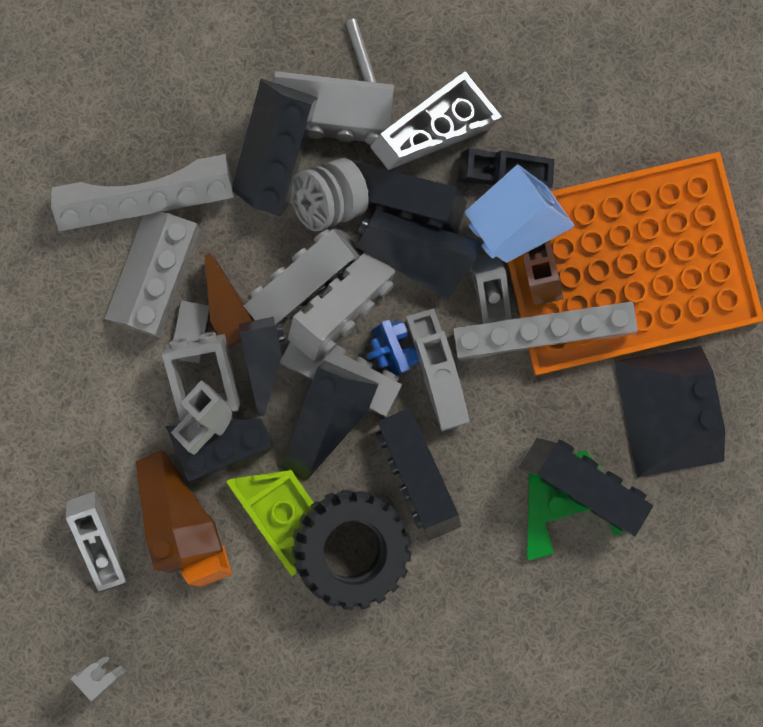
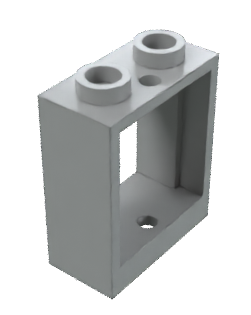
[162,332,242,421]

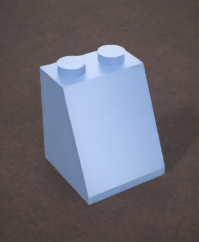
[465,164,575,263]

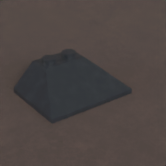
[614,346,725,477]

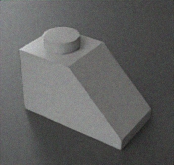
[470,254,512,324]

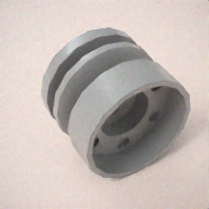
[290,158,368,232]

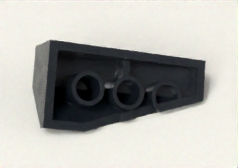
[281,360,379,480]

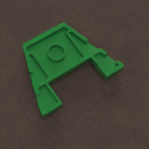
[526,450,624,561]

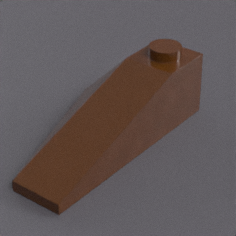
[136,450,223,573]

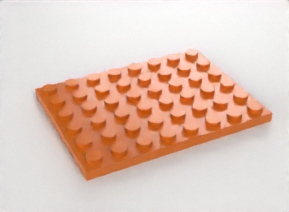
[506,152,763,376]

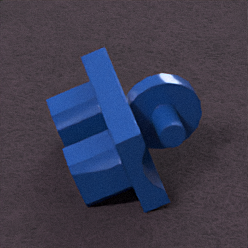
[366,320,419,376]

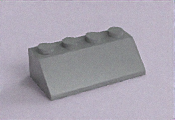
[274,71,394,145]
[104,212,201,338]

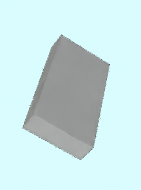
[173,301,210,364]

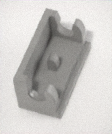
[71,657,126,702]

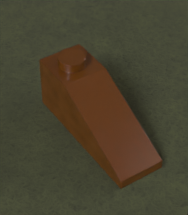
[523,240,563,306]
[204,253,255,349]

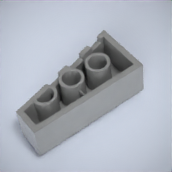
[288,252,396,362]

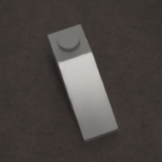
[66,491,127,592]

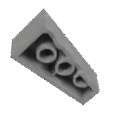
[370,72,502,170]
[243,229,363,326]

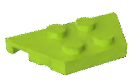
[226,470,314,576]

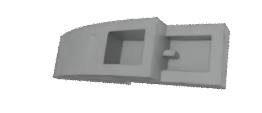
[406,309,470,432]

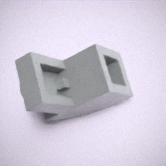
[171,380,232,455]

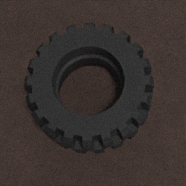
[292,490,412,610]

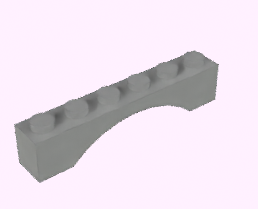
[51,154,234,231]
[453,301,638,360]

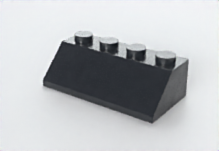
[232,79,318,216]

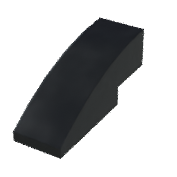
[458,148,555,189]

